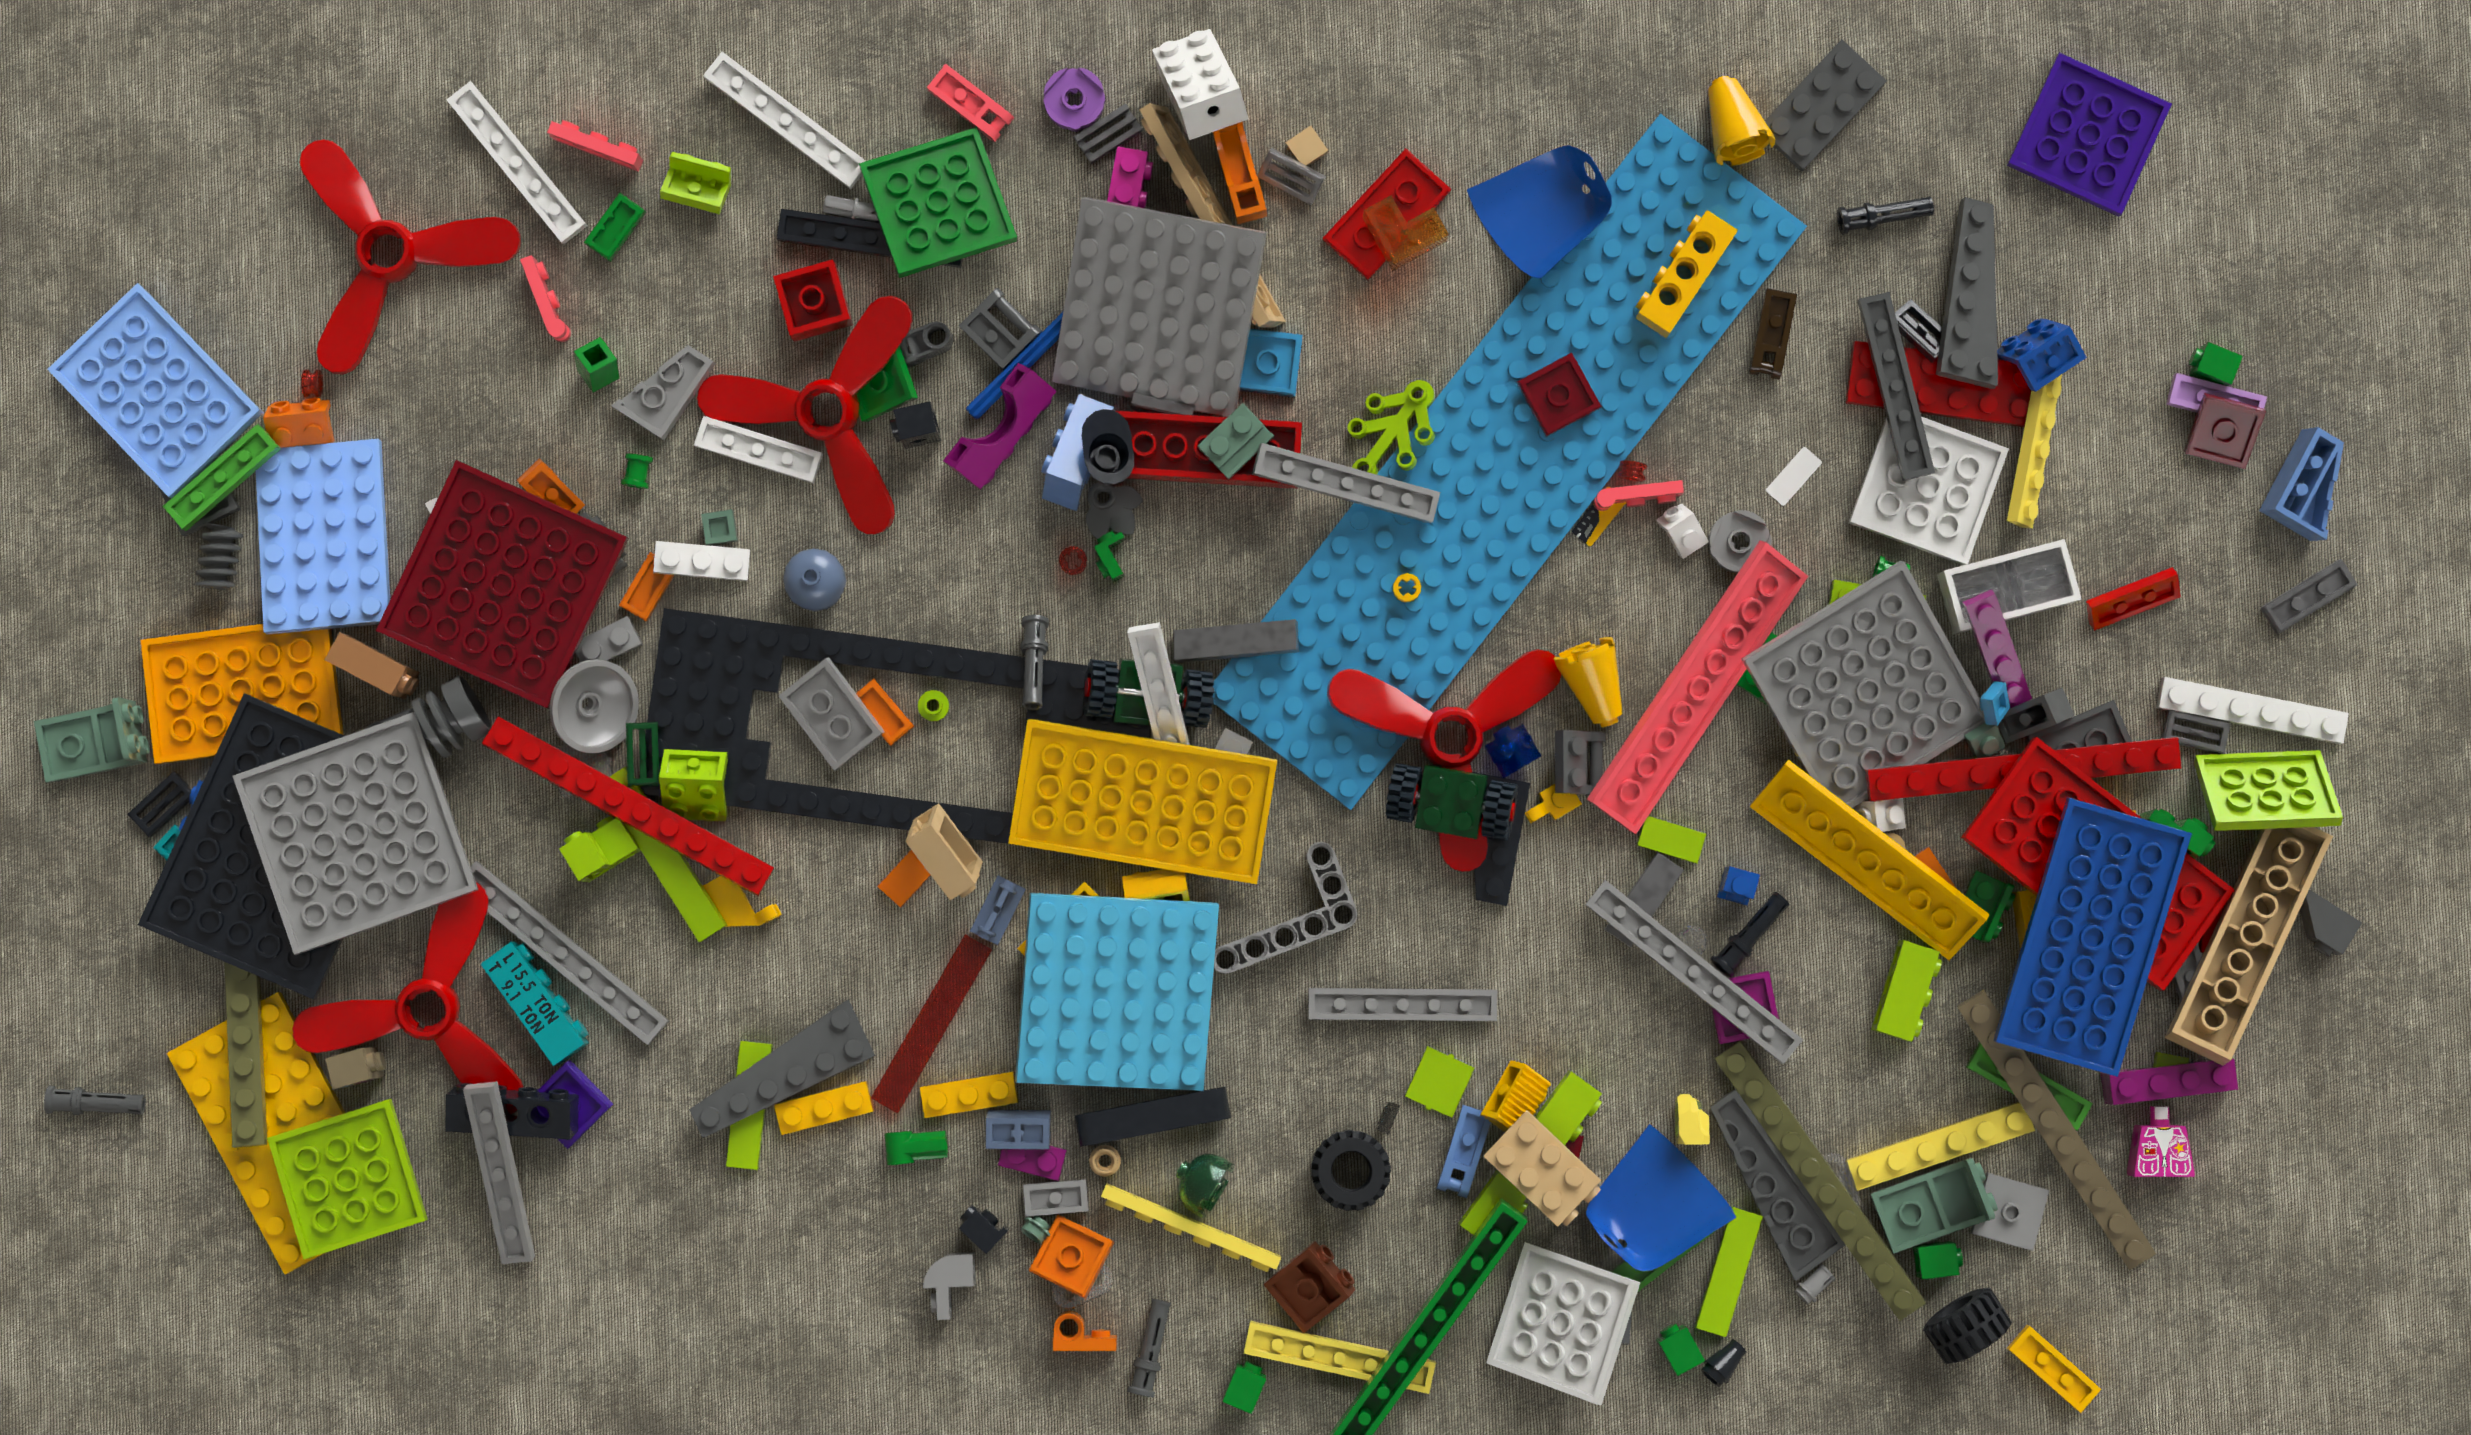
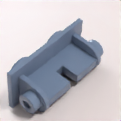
[970,875,1026,945]

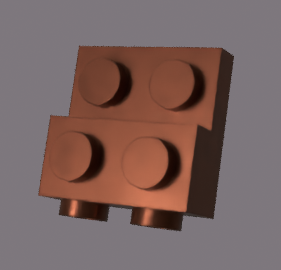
[1263,1241,1356,1333]

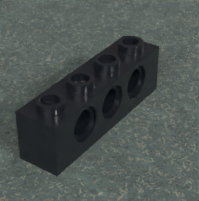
[445,1083,579,1140]

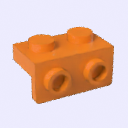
[263,397,335,448]

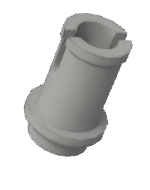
[1794,1264,1836,1305]

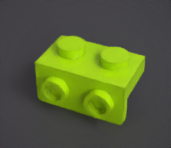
[660,152,731,214]

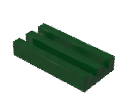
[626,722,660,787]

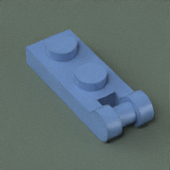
[1436,1104,1491,1198]

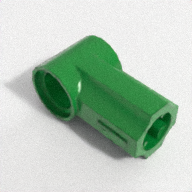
[884,1130,948,1165]

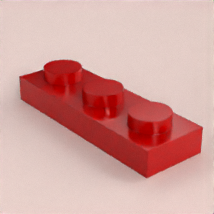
[2086,567,2181,631]

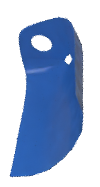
[1467,145,1612,279]
[1586,1124,1736,1271]

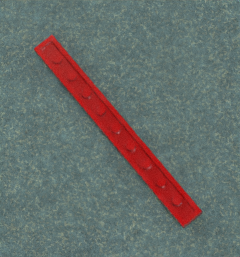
[482,716,774,897]
[1865,737,2182,801]

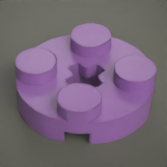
[1043,68,1105,132]

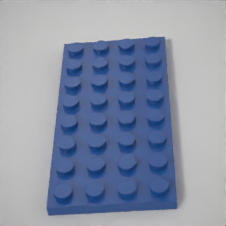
[1994,797,2192,1077]

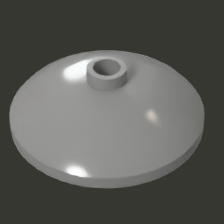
[550,659,639,753]

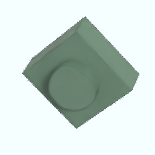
[701,509,738,546]
[1964,723,2006,758]

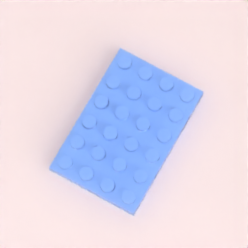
[47,283,264,498]
[256,439,390,635]

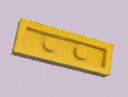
[920,1071,1018,1118]
[774,1081,874,1135]
[2007,1325,2101,1413]

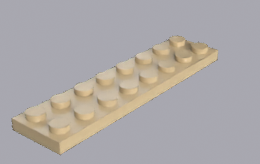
[1139,103,1286,328]

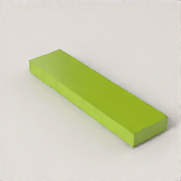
[726,1041,773,1170]
[1695,1206,1763,1337]

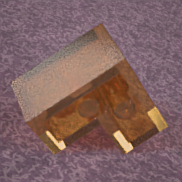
[1362,196,1449,271]

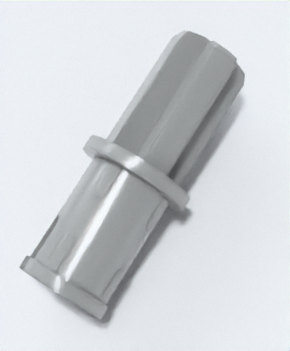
[823,195,879,223]

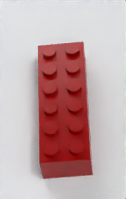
[1116,411,1302,489]

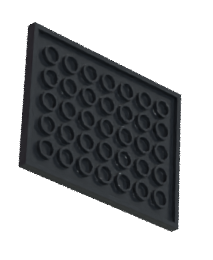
[138,693,344,1000]

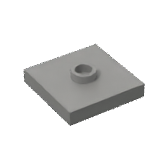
[1970,1172,2049,1251]

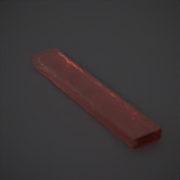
[871,934,993,1114]

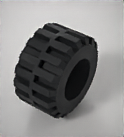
[1311,1130,1391,1211]
[1923,1288,2012,1364]

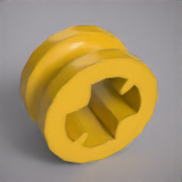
[1393,573,1421,603]

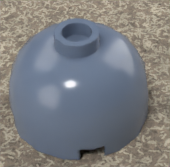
[783,548,846,611]

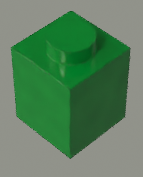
[574,337,620,393]
[2189,342,2243,386]
[1912,1241,1963,1279]
[1655,1323,1705,1376]
[1222,1361,1266,1414]

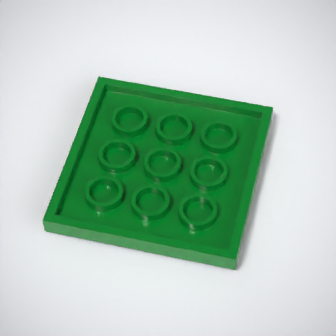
[859,127,1017,278]

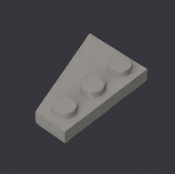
[611,345,716,440]

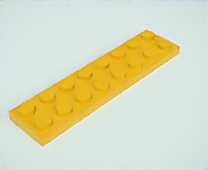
[1750,759,1989,961]

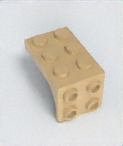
[1483,1110,1602,1227]

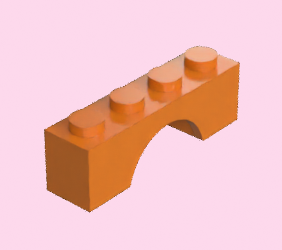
[1212,122,1267,225]

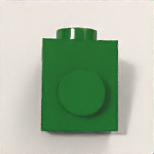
[1094,531,1125,583]

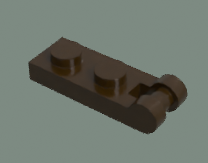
[1749,288,1797,380]

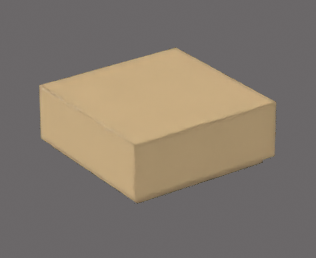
[1285,126,1328,166]

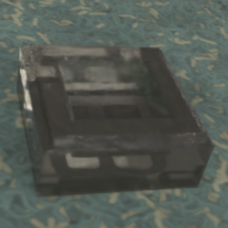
[1376,1101,1400,1135]

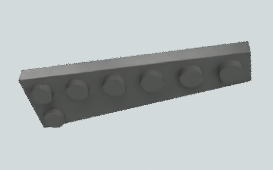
[1936,197,1998,389]
[689,999,875,1138]
[1709,1089,1845,1281]

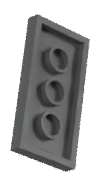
[1765,39,1887,172]

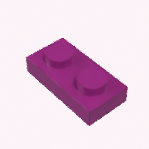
[998,1145,1067,1181]

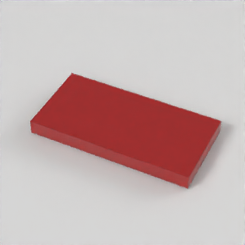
[1322,148,1452,281]

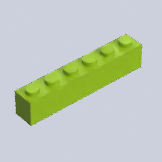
[1458,1070,1602,1235]

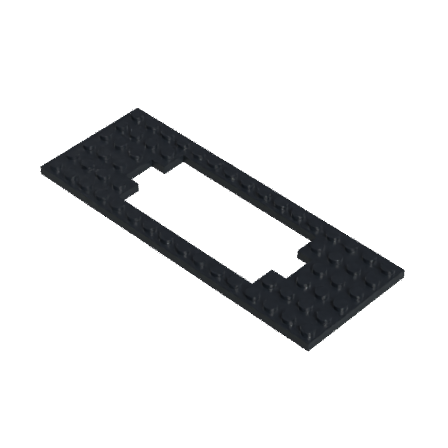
[639,608,1151,846]

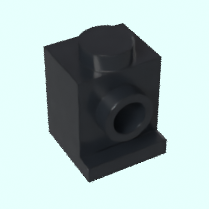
[959,1204,1009,1254]

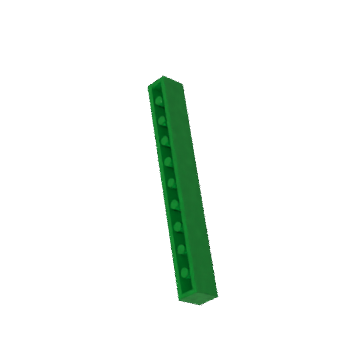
[1329,1198,1528,1435]

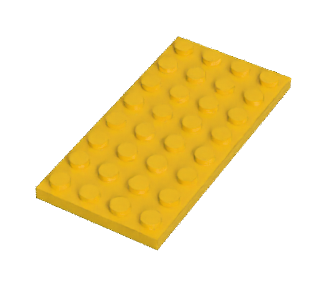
[1008,719,1277,884]
[167,992,345,1275]

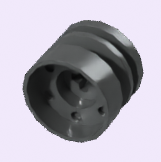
[412,675,492,758]

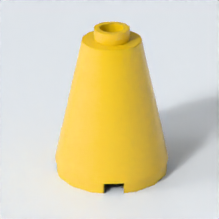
[1708,76,1775,166]
[1553,637,1623,727]

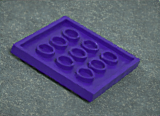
[2007,52,2172,217]

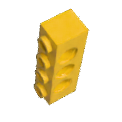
[1635,210,1738,338]

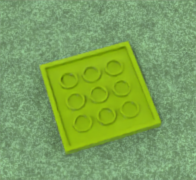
[267,1099,428,1260]

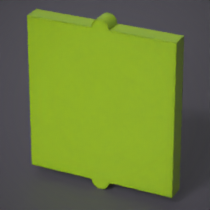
[1405,1046,1474,1118]

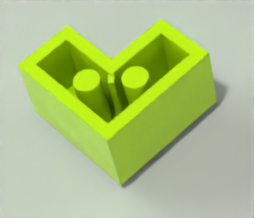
[559,816,641,883]

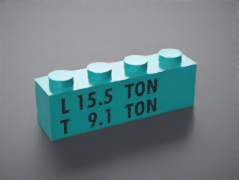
[481,942,589,1066]

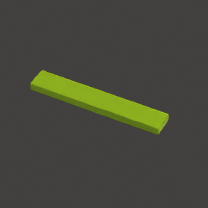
[610,767,727,943]

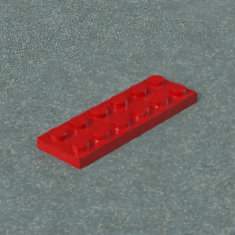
[1845,341,2031,427]

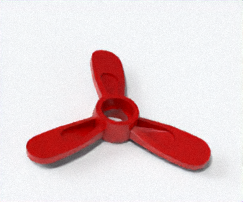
[299,139,521,375]
[697,295,913,534]
[1327,649,1561,872]
[292,882,524,1115]

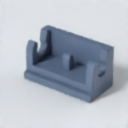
[986,1110,1051,1149]

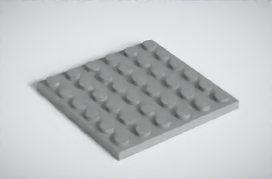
[1052,197,1267,417]
[1742,561,1985,808]
[233,712,478,955]

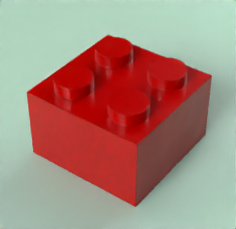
[773,259,854,342]

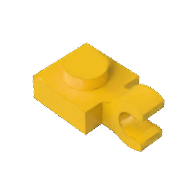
[1525,784,1582,824]

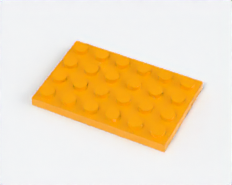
[140,624,344,764]

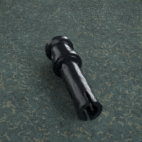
[1837,196,1934,235]
[1710,891,1790,978]

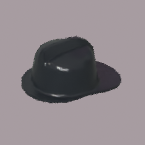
[1081,409,1134,484]

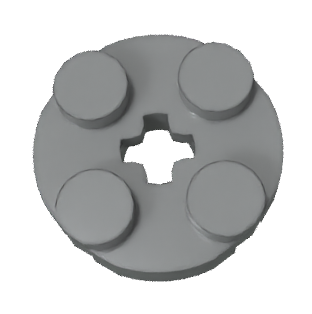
[1708,510,1772,573]

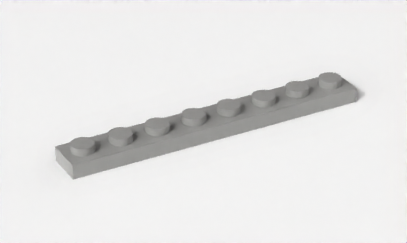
[471,861,669,1045]
[1585,880,1803,1064]

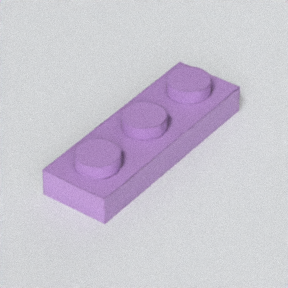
[2166,373,2267,413]

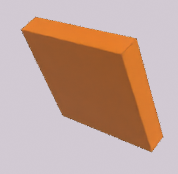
[1029,1214,1114,1299]

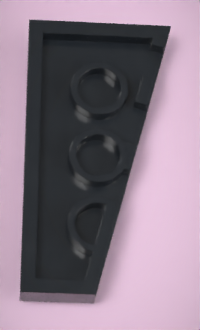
[1473,772,1530,906]

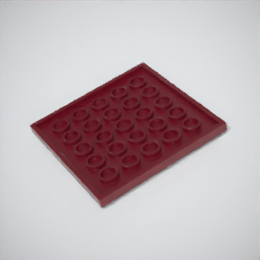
[376,460,629,709]

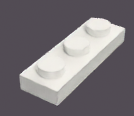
[653,541,750,581]

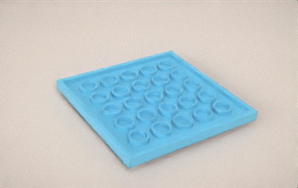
[1015,893,1219,1091]

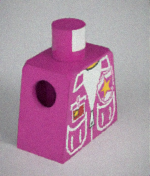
[2127,1106,2195,1177]

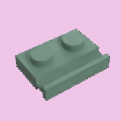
[1197,403,1274,480]

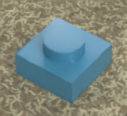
[1980,681,2010,726]

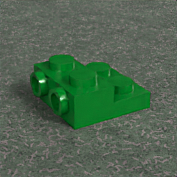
[2138,809,2215,859]

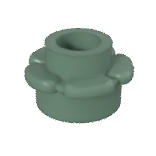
[1021,1216,1050,1244]

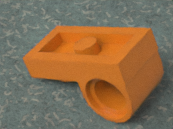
[517,458,585,514]
[1053,1311,1117,1351]

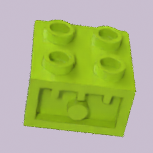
[659,749,728,821]

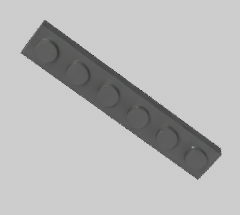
[1857,292,1935,481]

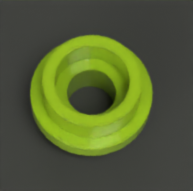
[918,690,949,722]

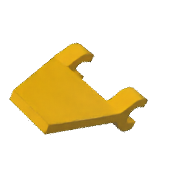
[703,876,782,927]

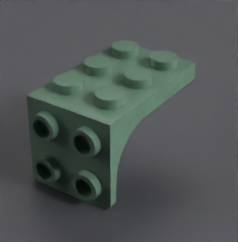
[34,697,150,783]
[1869,1158,1998,1254]

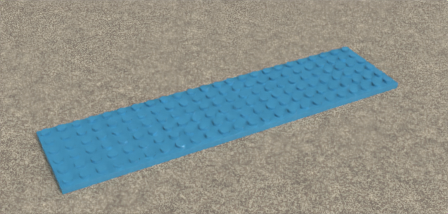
[1213,113,1807,811]

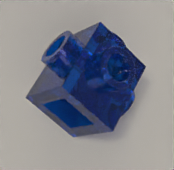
[1485,724,1541,778]

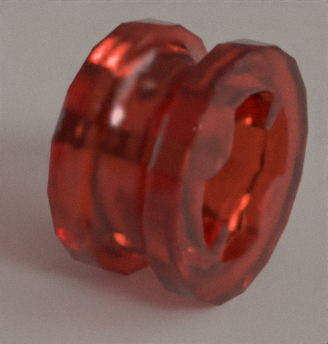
[301,369,324,397]
[1618,460,1648,482]
[1059,546,1087,576]

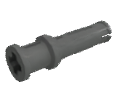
[1020,614,1049,710]
[44,1085,146,1115]
[1127,1298,1171,1398]

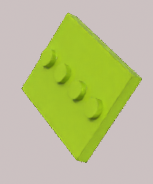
[2194,750,2343,831]

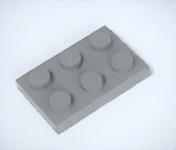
[779,658,885,771]

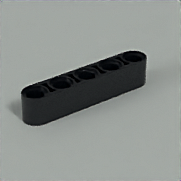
[1074,1087,1231,1147]

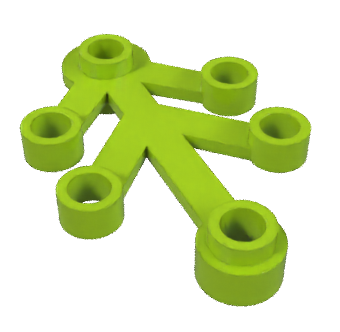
[1347,380,1435,475]

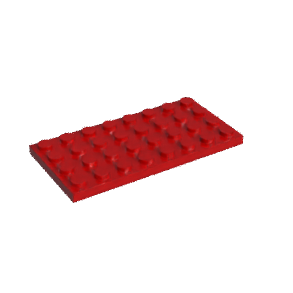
[1961,737,2235,991]

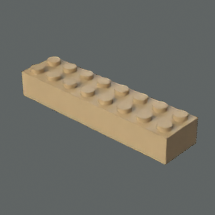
[2164,827,2333,1066]

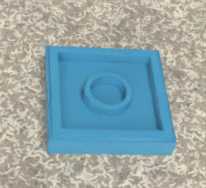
[1239,329,1303,397]

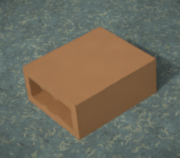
[324,632,420,700]

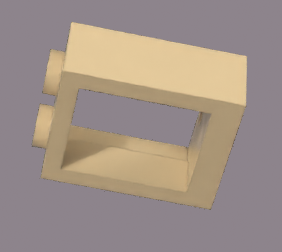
[905,803,983,901]

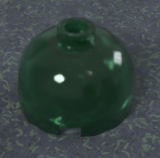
[1176,1153,1235,1218]

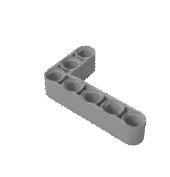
[1214,842,1357,974]

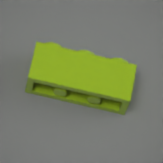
[1871,940,1942,1042]

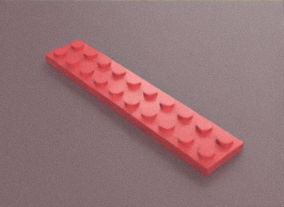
[1586,540,1808,834]

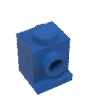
[1717,866,1760,906]

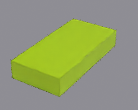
[1636,816,1706,864]

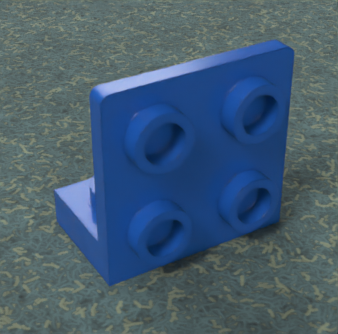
[1997,318,2087,392]

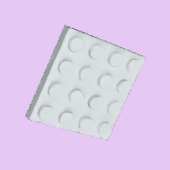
[1848,417,2009,565]
[1486,1242,1640,1405]

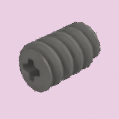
[194,523,243,590]

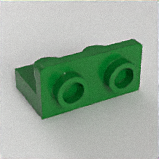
[1964,870,2015,943]

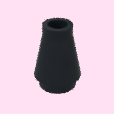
[1701,1339,1747,1387]

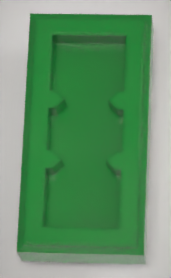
[584,192,646,262]

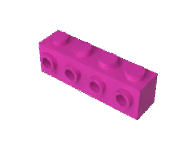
[1107,146,1153,208]

